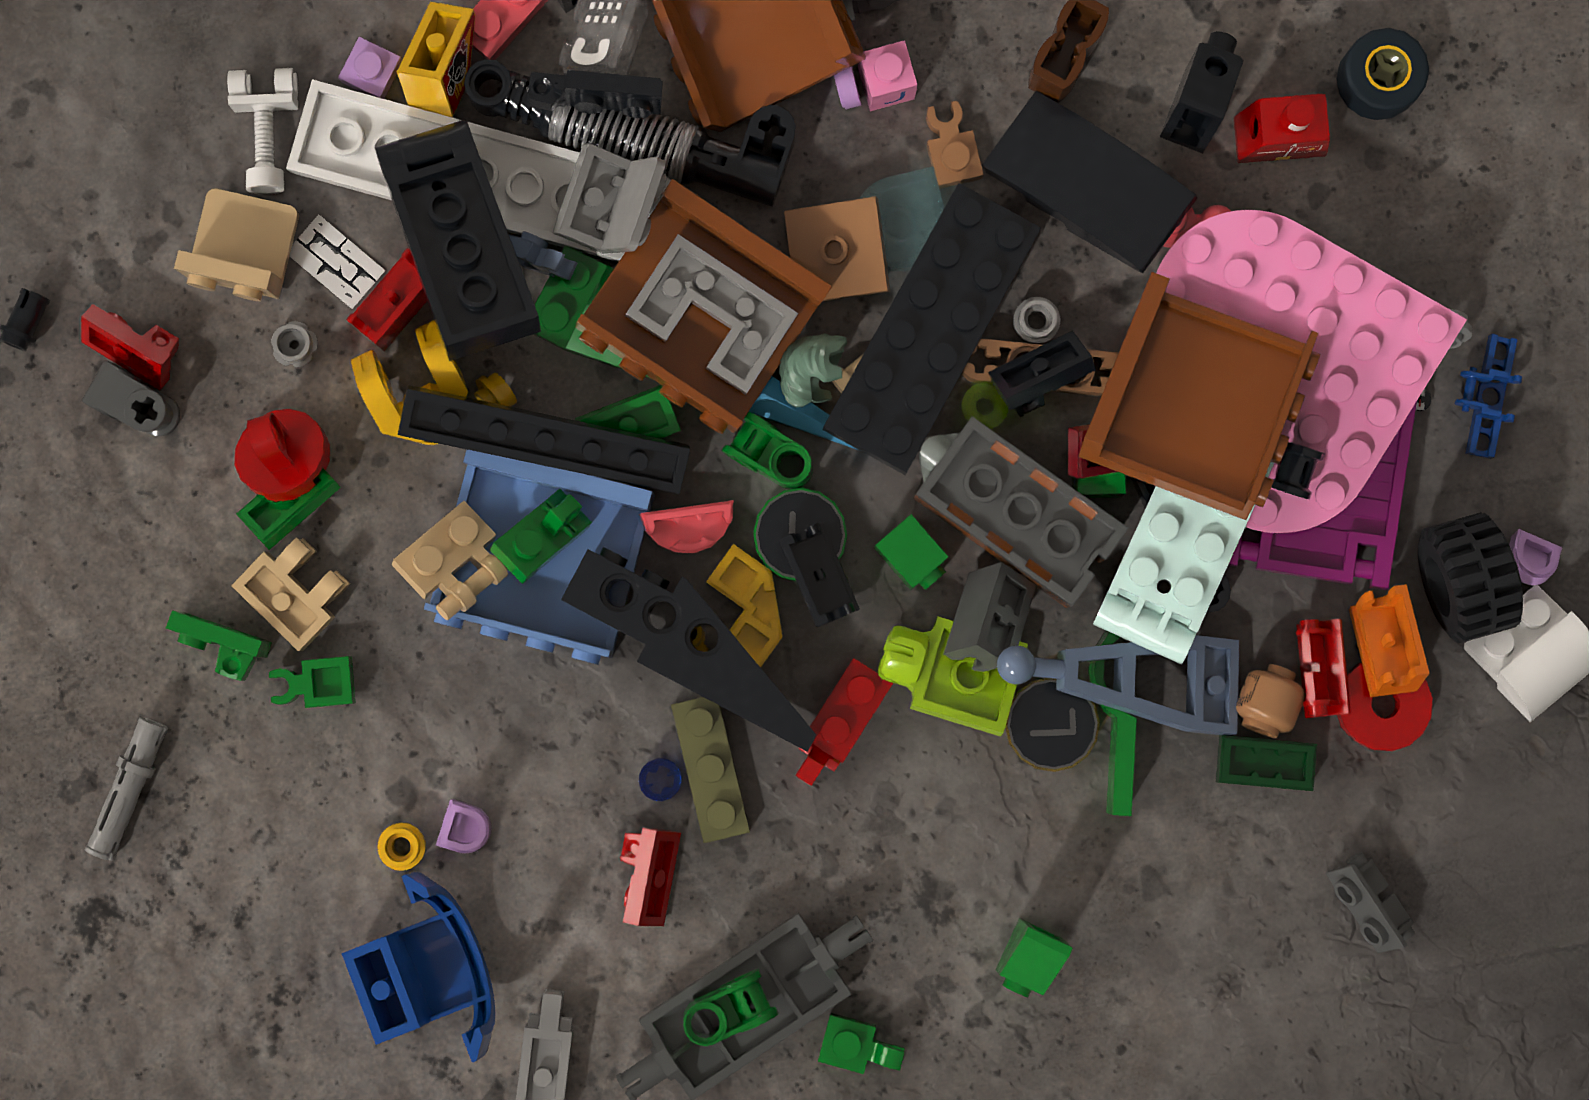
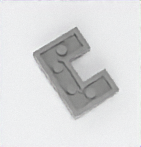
[625,234,798,395]

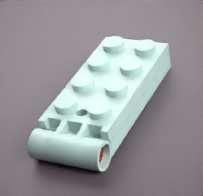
[1093,462,1274,665]

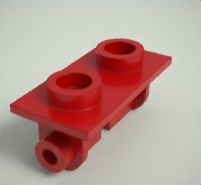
[1296,619,1351,718]

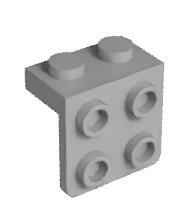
[553,143,666,254]

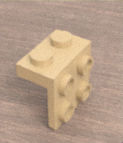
[174,188,299,301]

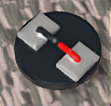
[1416,389,1431,411]

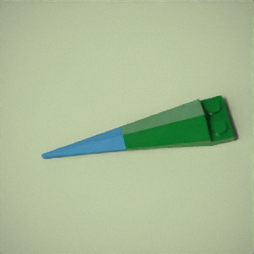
[533,246,860,451]

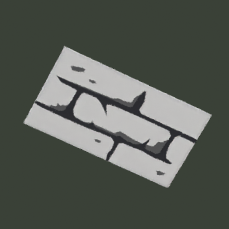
[290,214,386,309]

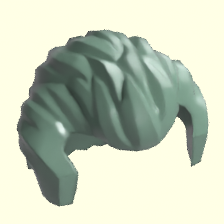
[779,333,847,408]

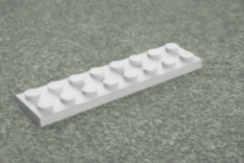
[286,79,672,262]

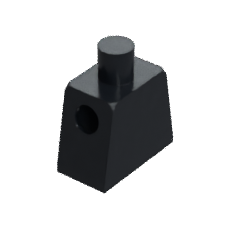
[1160,31,1244,154]

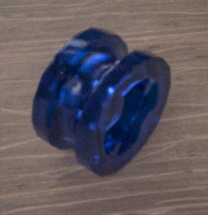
[639,758,682,801]

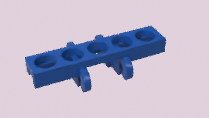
[1454,334,1522,459]

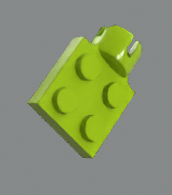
[878,616,1028,737]

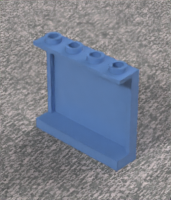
[424,450,655,665]

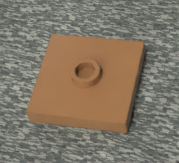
[784,196,890,301]

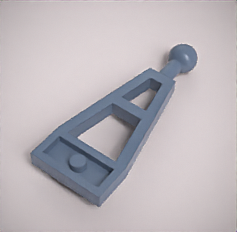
[997,635,1239,736]

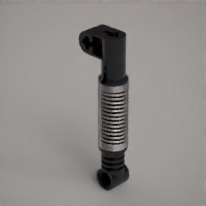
[464,59,796,207]

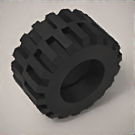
[1418,512,1523,643]

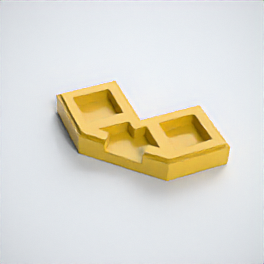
[706,544,783,667]

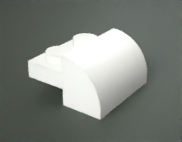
[1464,585,1589,722]

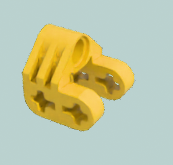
[351,320,468,445]

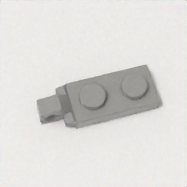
[516,989,574,1100]

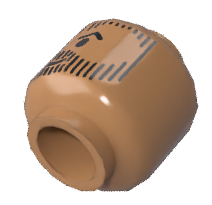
[1236,664,1306,738]

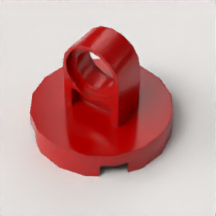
[234,409,330,502]

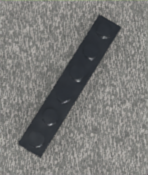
[398,385,690,494]

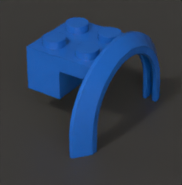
[341,872,495,1063]

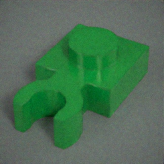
[269,656,356,708]

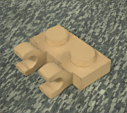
[231,537,351,652]

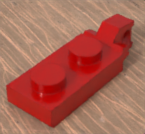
[795,658,893,786]

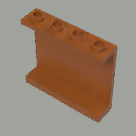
[652,0,866,132]
[575,179,832,434]

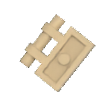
[392,500,508,620]

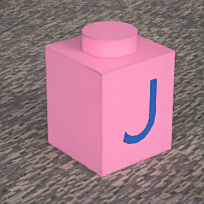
[858,40,917,111]

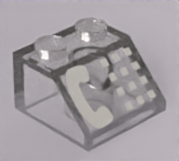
[559,0,649,75]

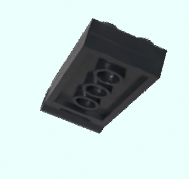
[374,119,541,361]

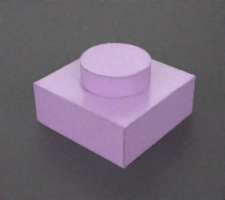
[338,37,402,99]

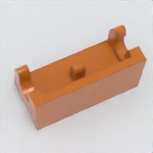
[1349,584,1430,697]

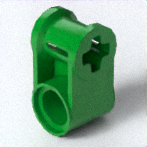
[721,411,813,490]
[683,969,779,1046]

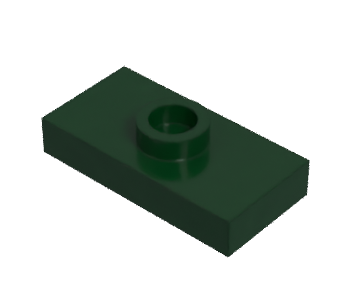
[1216,735,1317,791]

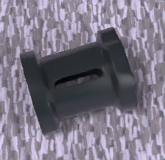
[1271,441,1326,500]

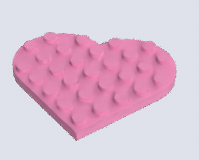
[1156,210,1467,533]

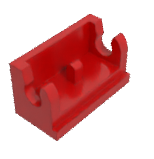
[346,248,428,351]

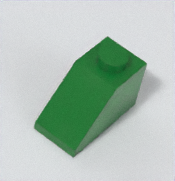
[995,918,1073,998]

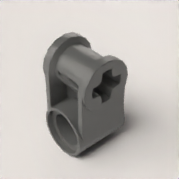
[81,360,180,436]

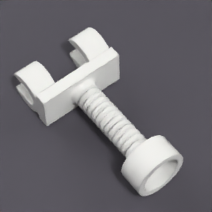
[227,68,298,194]

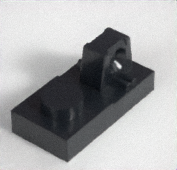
[988,330,1096,417]

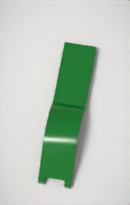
[1088,631,1137,816]

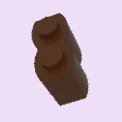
[1028,0,1109,103]

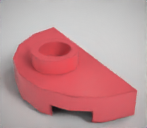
[639,500,734,554]

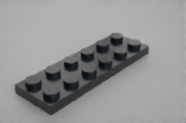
[822,183,1041,475]

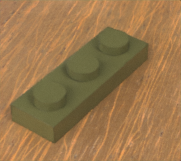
[671,697,750,843]

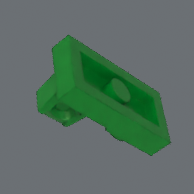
[490,489,592,584]
[166,610,272,681]

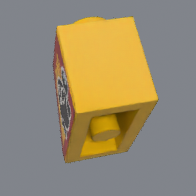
[397,2,475,117]

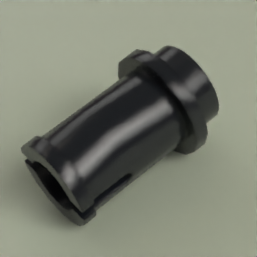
[0,288,50,352]

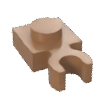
[926,101,984,189]

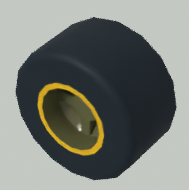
[1336,28,1430,120]

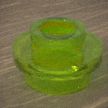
[961,382,1009,429]

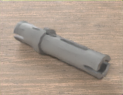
[84,717,168,861]

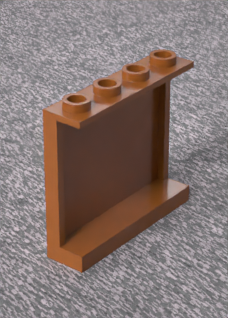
[1079,272,1321,520]

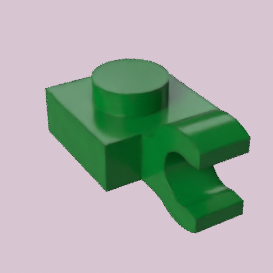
[818,1013,905,1074]

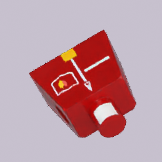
[1233,94,1330,163]

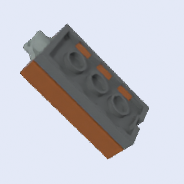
[913,417,1128,608]

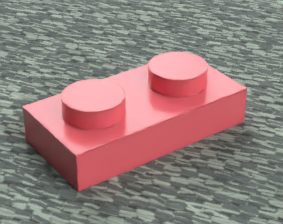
[472,0,548,60]

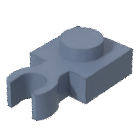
[509,231,578,280]

